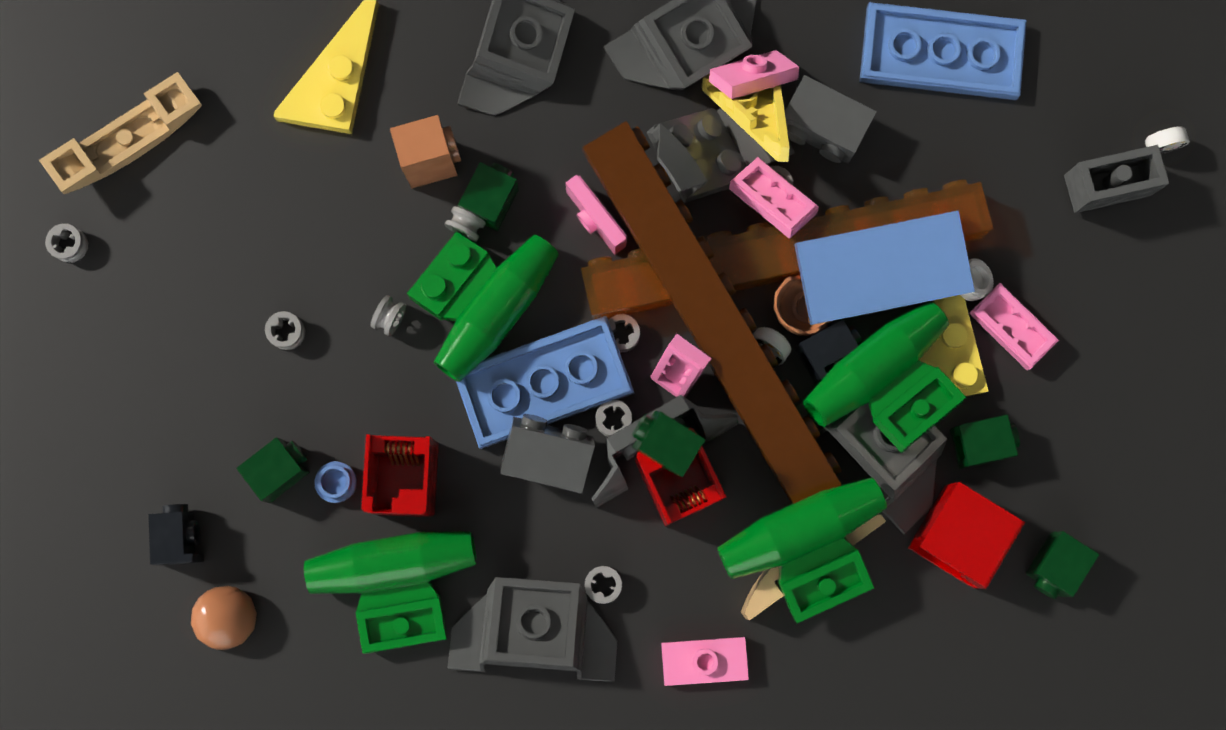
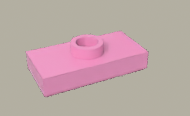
[709,50,799,99]
[729,157,819,239]
[566,175,627,255]
[969,283,1059,371]
[650,334,711,398]
[661,637,749,686]

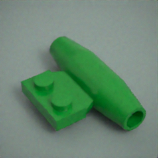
[407,231,559,382]
[803,301,966,453]
[717,477,887,623]
[304,531,477,654]

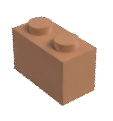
[390,115,461,188]

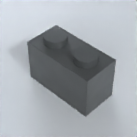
[785,75,877,164]
[1064,144,1169,213]
[500,414,595,493]

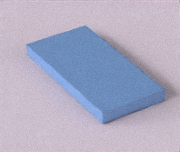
[859,2,1027,100]
[794,210,975,325]
[456,316,635,449]

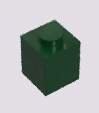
[458,162,519,232]
[632,411,705,477]
[950,415,1020,469]
[236,437,310,503]
[1025,531,1099,599]

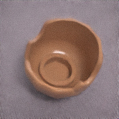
[773,275,833,336]
[190,586,257,650]

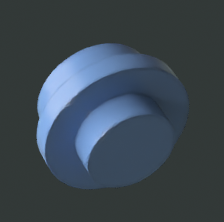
[315,461,357,503]

